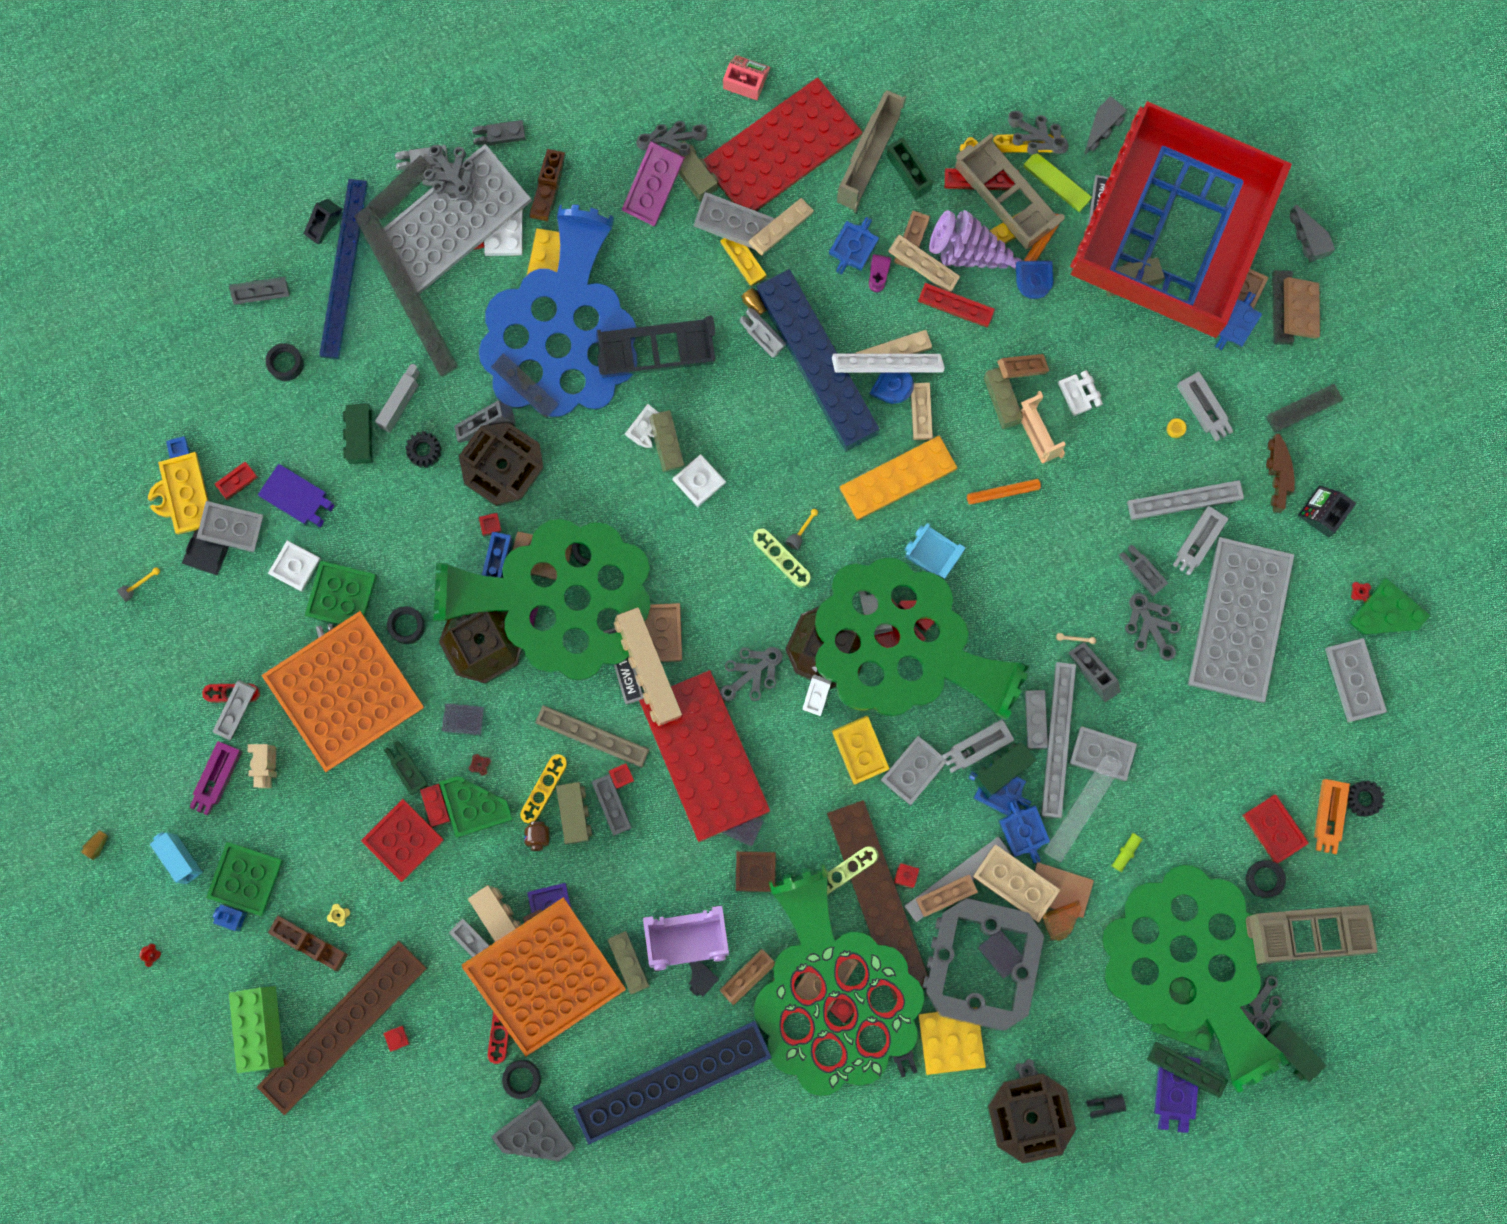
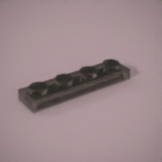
[367,155,435,220]
[1272,270,1294,345]
[491,353,559,418]
[1266,384,1343,433]

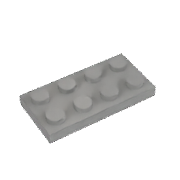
[693,192,775,249]
[1325,638,1387,722]

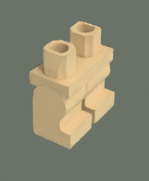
[248,744,277,788]

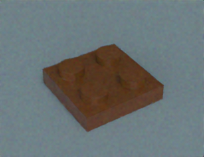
[736,851,776,892]

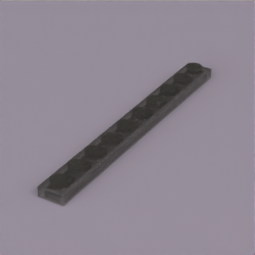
[354,206,458,377]

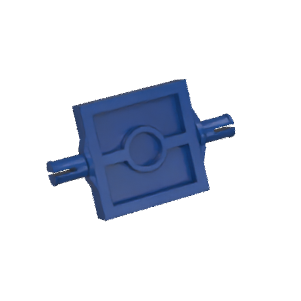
[829,217,879,274]
[1215,291,1262,351]
[969,763,1032,816]
[998,799,1050,863]

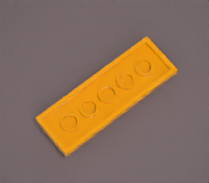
[839,435,957,521]

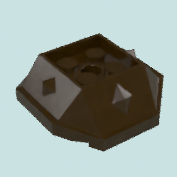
[459,423,544,506]
[785,606,863,689]
[439,611,522,684]
[988,1073,1076,1164]

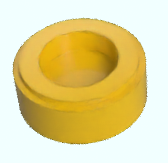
[1166,418,1187,438]

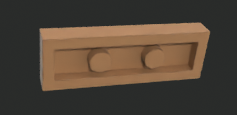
[894,211,930,269]
[997,354,1050,379]
[915,874,978,917]
[719,949,775,1006]

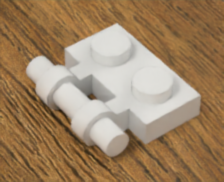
[1058,370,1103,416]

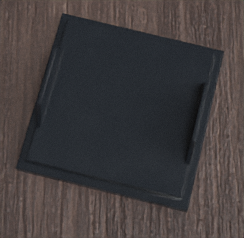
[182,529,229,576]

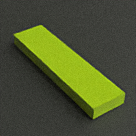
[1023,153,1092,213]

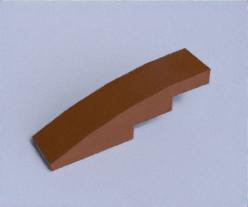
[268,915,348,972]

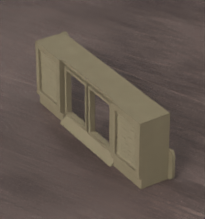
[837,90,906,213]
[955,133,1065,250]
[1246,905,1378,964]

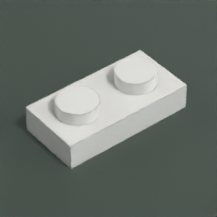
[802,675,832,716]

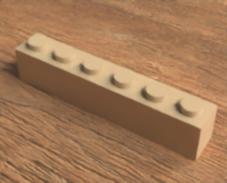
[614,608,682,726]

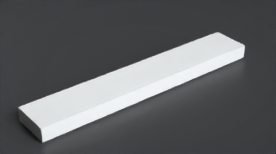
[832,354,945,372]

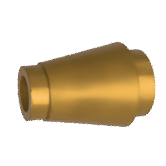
[741,288,767,315]
[81,830,109,861]

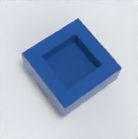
[166,436,190,459]

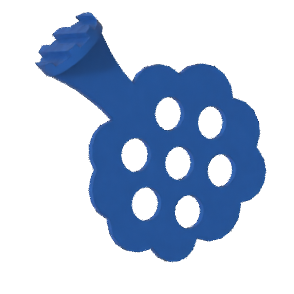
[479,204,637,417]

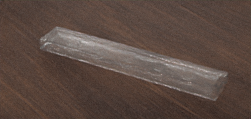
[1044,753,1123,863]

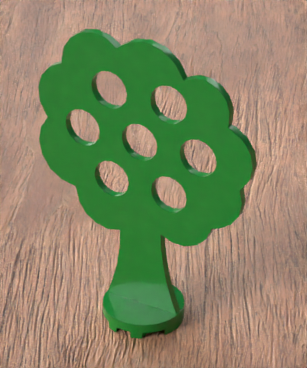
[433,519,650,681]
[815,557,1030,720]
[1102,865,1290,1093]

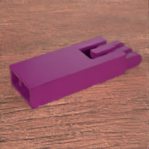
[190,741,243,816]

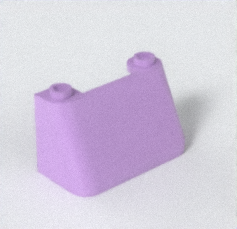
[643,906,729,971]

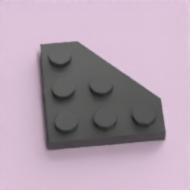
[491,1099,575,1161]

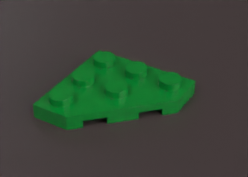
[1349,578,1430,635]
[439,776,513,838]

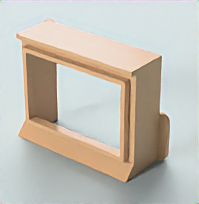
[1021,391,1066,464]

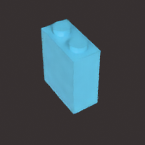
[150,832,203,884]

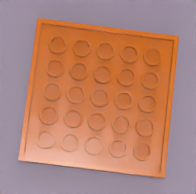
[261,611,425,772]
[462,897,626,1056]

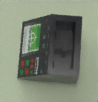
[1297,485,1356,538]

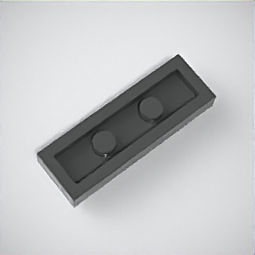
[229,277,290,305]
[592,774,632,836]

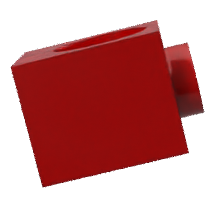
[894,863,919,889]

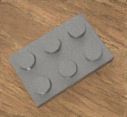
[197,501,263,552]
[1069,726,1137,781]
[881,736,948,806]

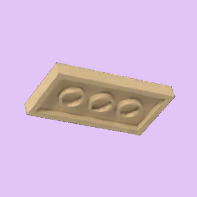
[973,844,1060,923]

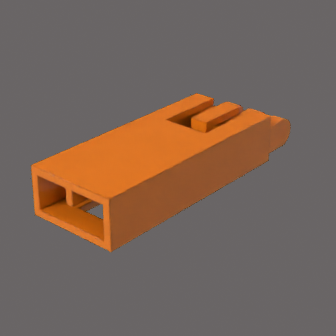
[1314,779,1350,855]

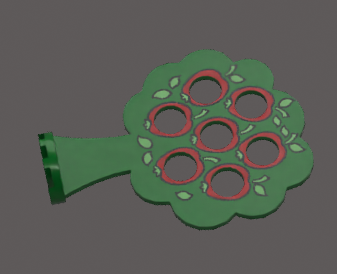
[754,864,924,1096]

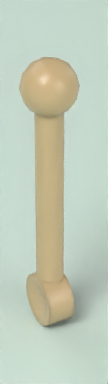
[1056,633,1096,644]

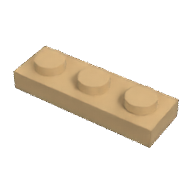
[911,383,933,440]

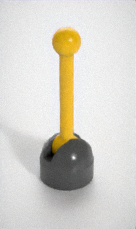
[785,509,818,550]
[116,567,160,602]

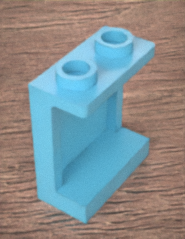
[905,523,965,580]

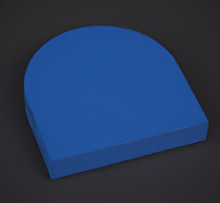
[1015,261,1053,299]
[869,372,914,404]

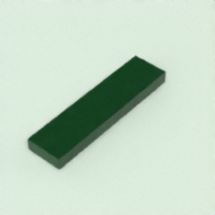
[1147,1042,1228,1098]

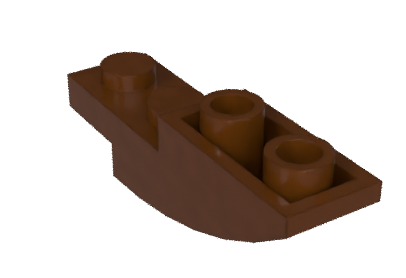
[530,149,565,221]
[1266,434,1295,513]

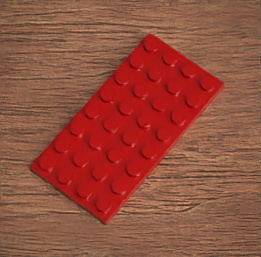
[703,77,862,211]
[639,670,770,843]

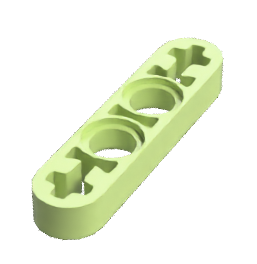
[753,529,811,588]
[827,846,879,895]

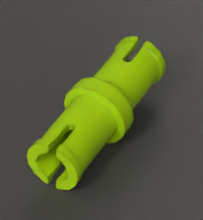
[1111,833,1143,873]

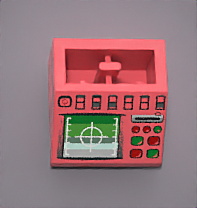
[723,55,770,101]

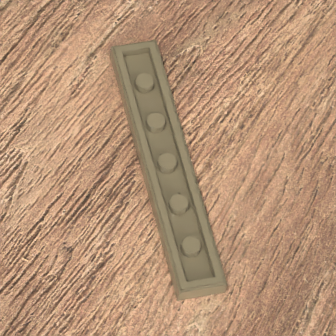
[535,705,650,768]

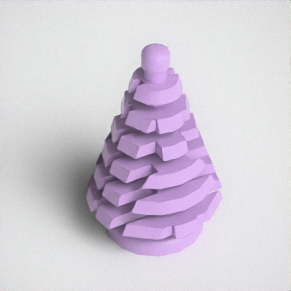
[929,210,1022,269]

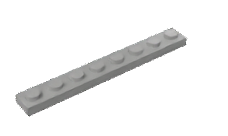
[1041,662,1076,818]

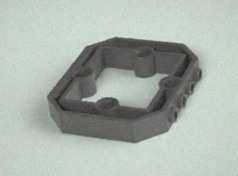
[923,898,1044,1032]

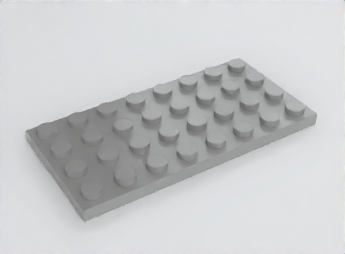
[371,144,532,295]
[1188,537,1294,703]

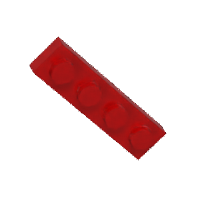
[944,168,1019,190]
[918,283,995,328]

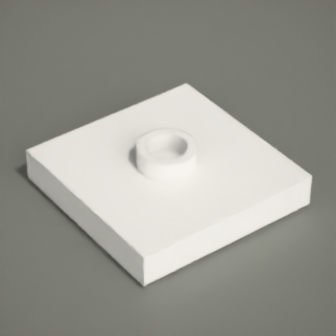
[672,454,726,508]
[268,541,321,592]

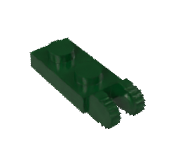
[384,741,428,795]

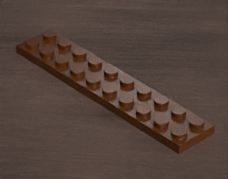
[827,800,928,1000]
[257,941,428,1115]

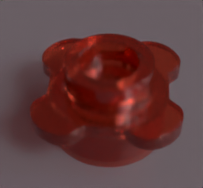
[469,754,491,776]

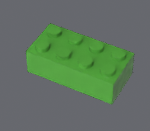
[229,986,284,1073]

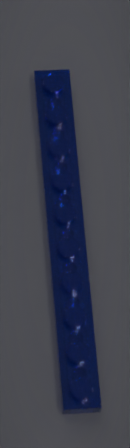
[319,179,368,360]

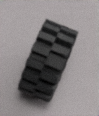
[405,431,442,468]
[1347,781,1385,817]

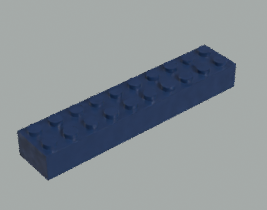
[757,269,880,452]
[572,1020,772,1145]

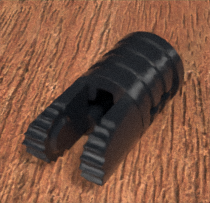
[1086,1093,1126,1119]

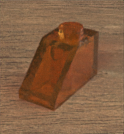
[1043,900,1082,941]

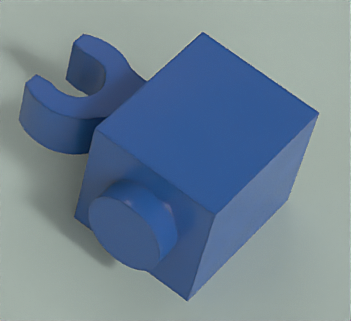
[213,904,247,931]

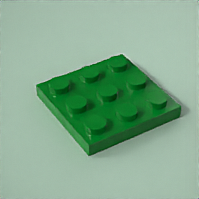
[305,561,377,625]
[206,842,283,916]
[1150,977,1214,1052]

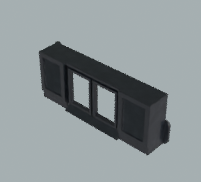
[596,316,716,378]

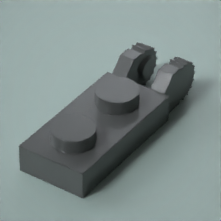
[472,120,526,145]
[1119,545,1168,596]

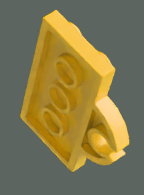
[148,452,209,535]

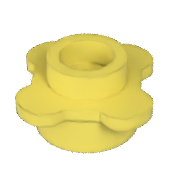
[327,904,350,927]

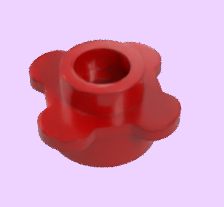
[1351,582,1371,602]
[139,943,161,967]

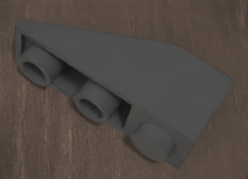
[1084,96,1127,154]
[1289,205,1335,263]

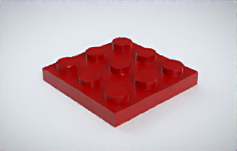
[361,799,444,882]

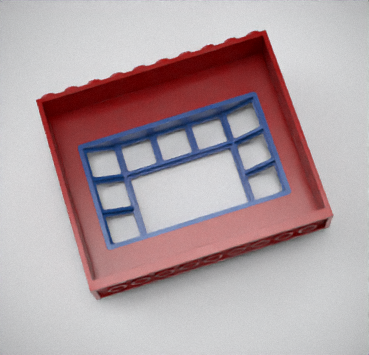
[1070,101,1292,338]

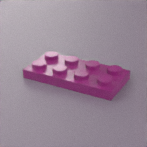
[622,141,685,226]

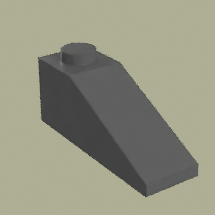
[454,400,516,443]
[1069,643,1121,702]

